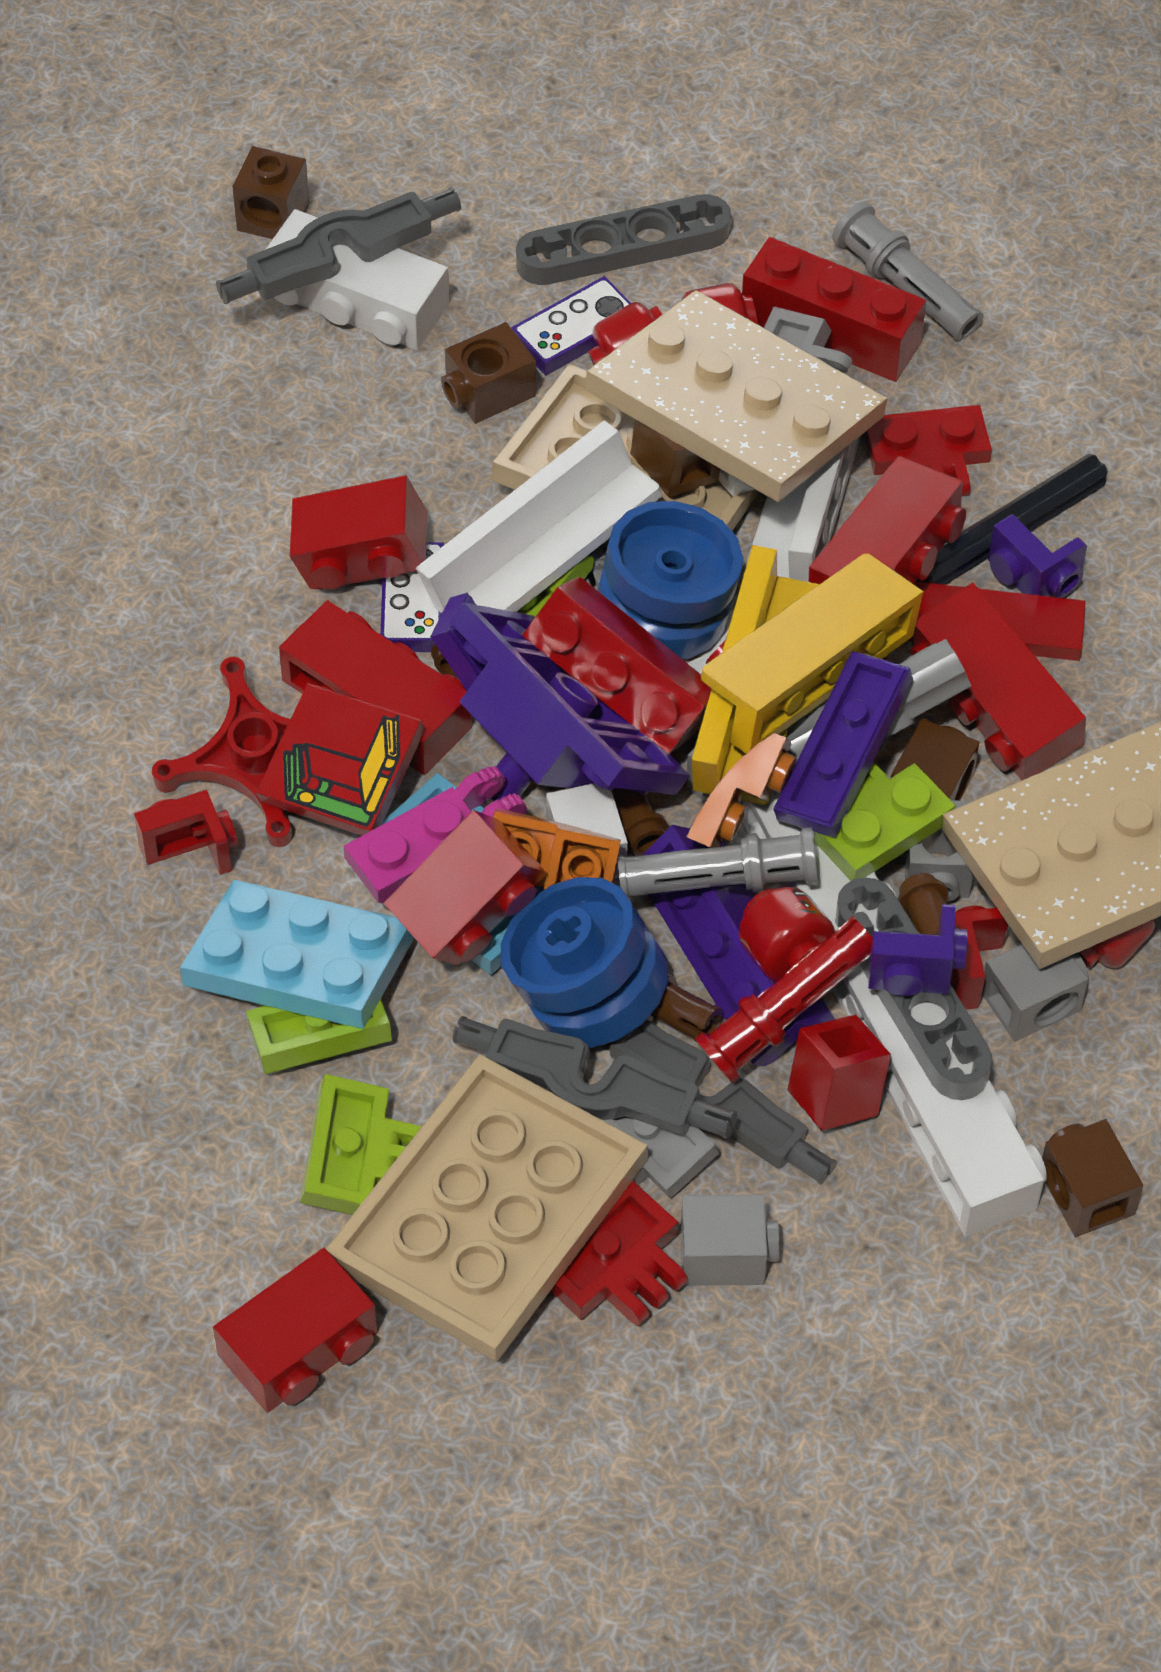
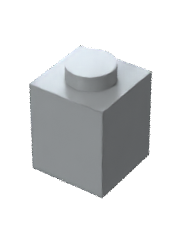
[680,1194,779,1286]

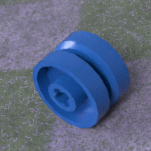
[597,501,744,659]
[500,877,669,1048]

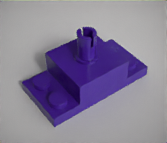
[450,603,690,801]

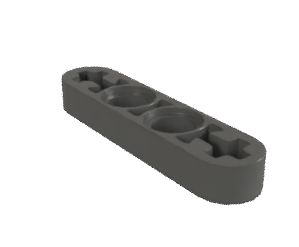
[516,194,731,285]
[835,877,992,1100]

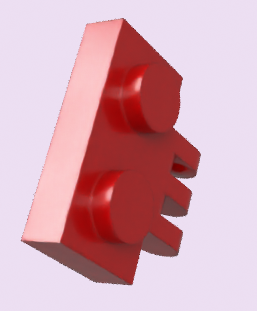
[864,404,992,496]
[550,1180,688,1325]

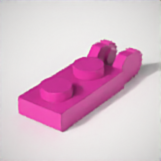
[343,766,527,904]

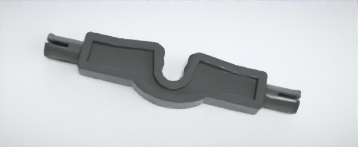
[216,187,461,304]
[452,1016,737,1139]
[610,1019,837,1185]

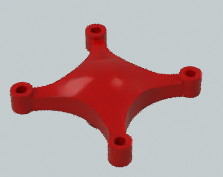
[152,656,292,847]

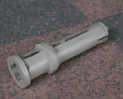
[832,201,984,342]
[618,827,818,898]

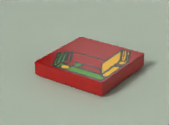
[256,683,425,836]

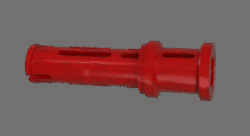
[694,916,873,1084]

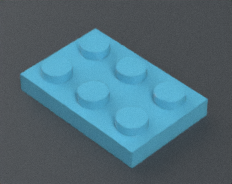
[180,880,414,1029]

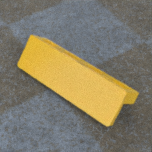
[692,545,820,805]
[701,554,923,754]

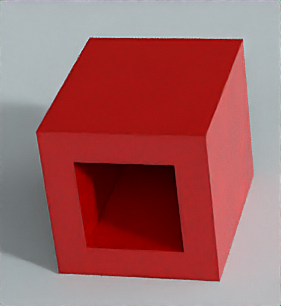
[787,1014,891,1131]

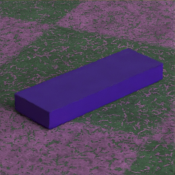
[773,651,913,838]

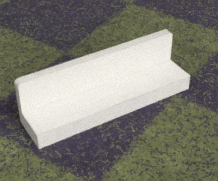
[416,420,662,613]
[743,435,861,582]

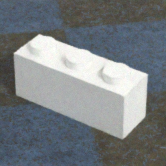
[265,209,449,351]

